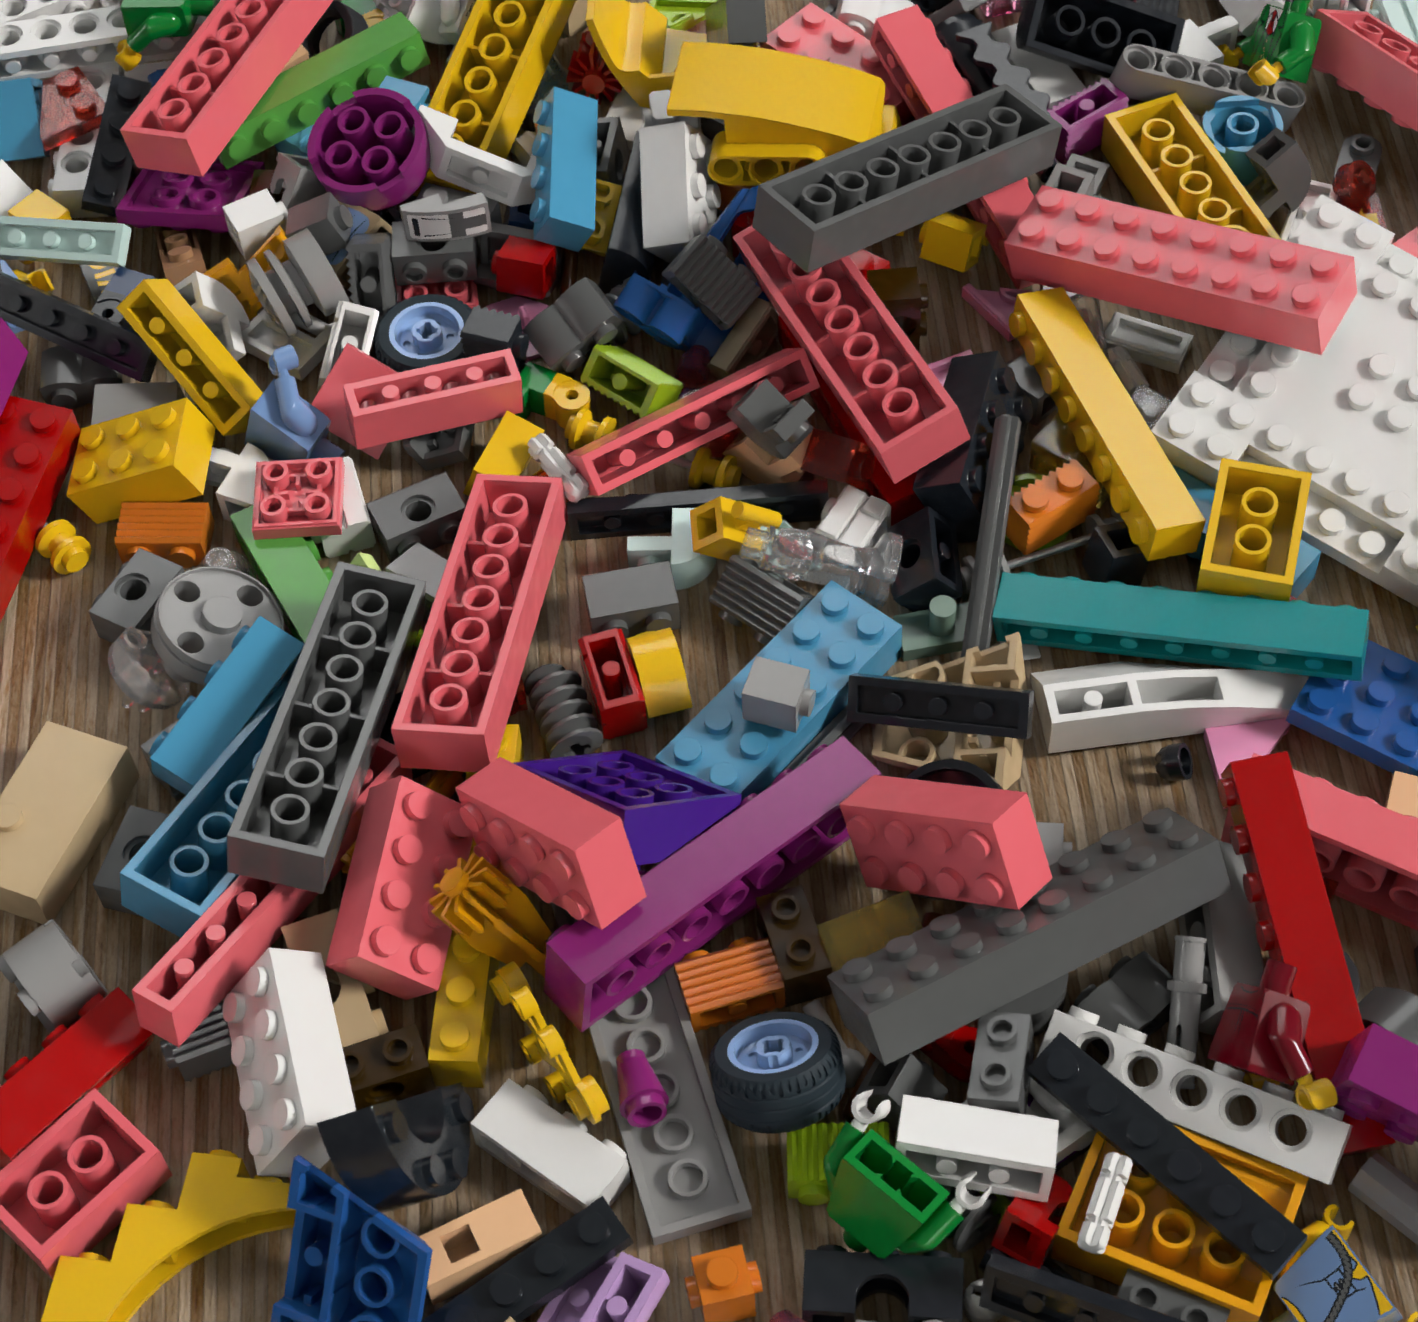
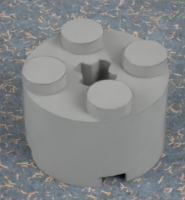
[0,919,108,1033]

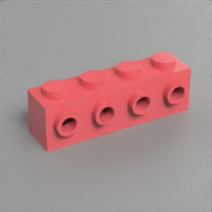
[343,348,523,450]

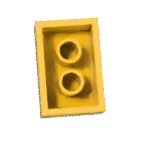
[66,397,216,524]
[1196,458,1312,602]

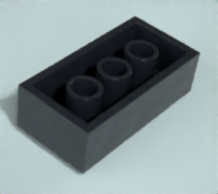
[912,351,1033,543]

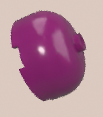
[307,88,431,211]

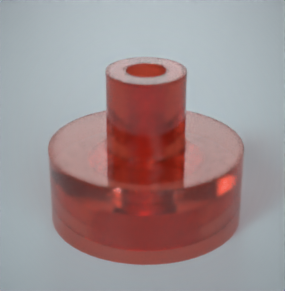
[1332,160,1376,204]

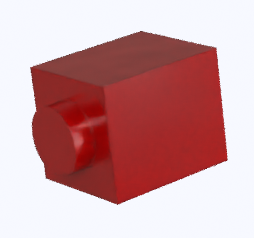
[491,235,556,300]

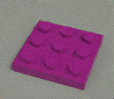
[115,159,265,233]

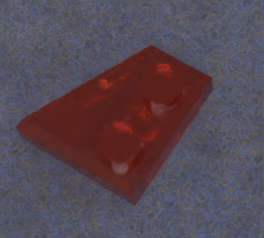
[40,66,105,151]

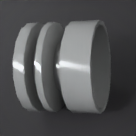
[245,228,350,338]

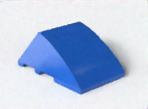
[271,1155,432,1322]

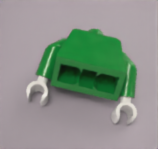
[823,1089,992,1259]

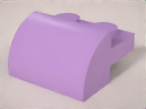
[537,1252,670,1322]

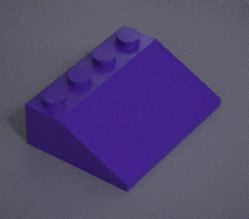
[514,750,742,871]

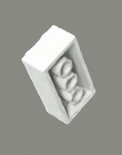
[222,947,356,1177]

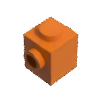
[684,1244,763,1322]

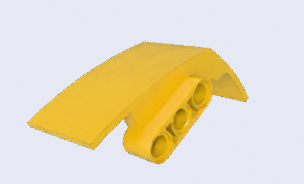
[585,0,761,108]
[666,42,905,236]

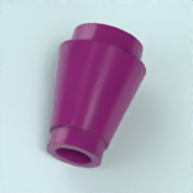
[616,1049,669,1128]

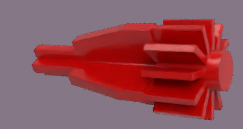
[566,27,623,105]

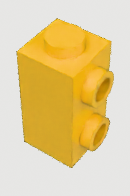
[463,411,545,496]

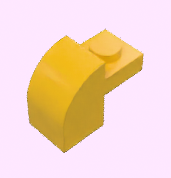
[626,627,693,718]

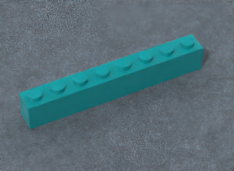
[992,572,1369,682]

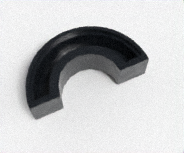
[317,1082,475,1212]

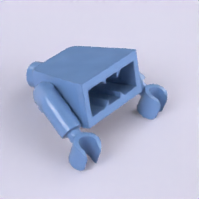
[244,345,345,461]

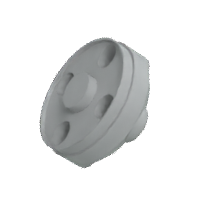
[151,566,284,686]

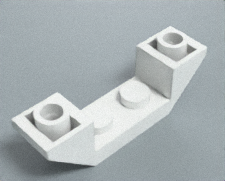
[412,105,536,207]

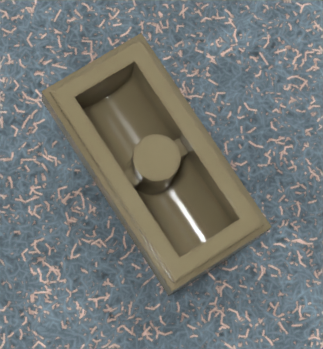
[707,298,778,380]

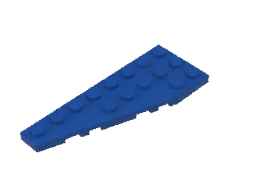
[1285,639,1418,776]

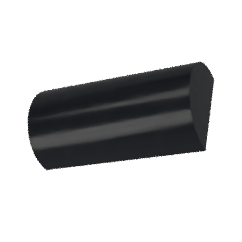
[1016,0,1185,79]
[598,131,656,294]

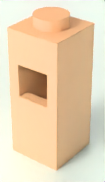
[418,1188,543,1305]

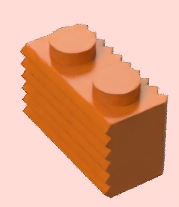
[1005,459,1101,555]
[114,502,215,569]
[674,937,785,1033]

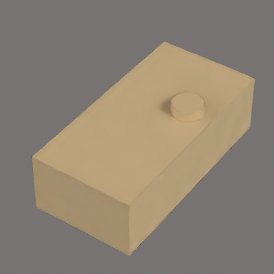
[0,721,140,924]

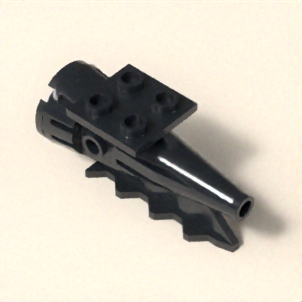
[935,13,1058,183]

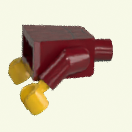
[1207,958,1338,1110]

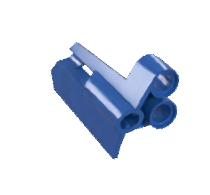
[613,186,769,358]

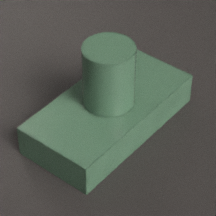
[893,595,969,662]

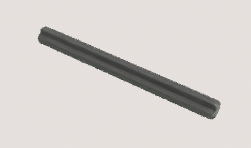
[961,414,1021,657]

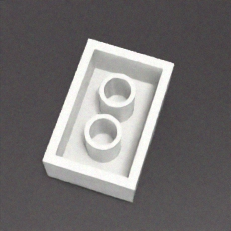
[639,121,723,263]

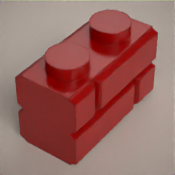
[578,628,648,739]

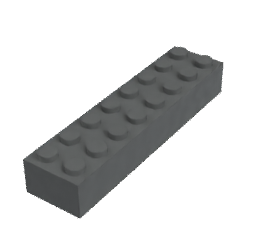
[752,83,1062,273]
[227,561,426,894]
[827,807,1232,1066]

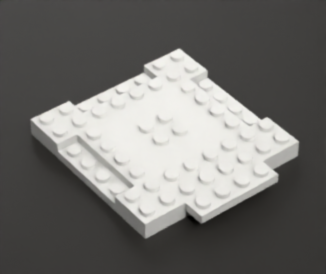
[1151,194,1418,607]

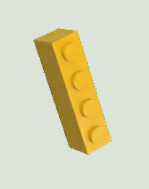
[116,279,263,436]

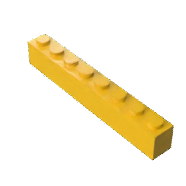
[1009,287,1206,561]
[428,724,524,1088]

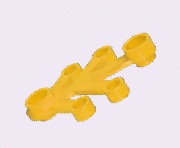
[489,961,610,1125]

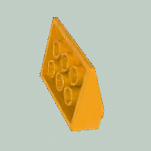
[1051,1124,1309,1322]

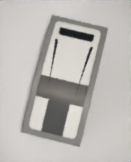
[399,192,492,242]

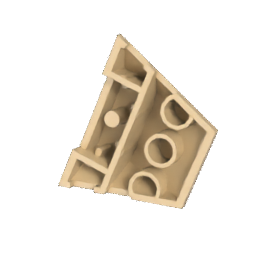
[872,632,1027,790]

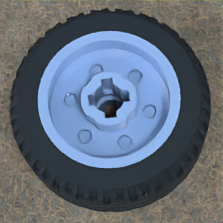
[374,294,472,373]
[709,1012,846,1134]

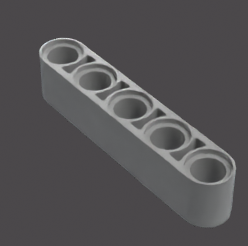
[1109,44,1306,132]

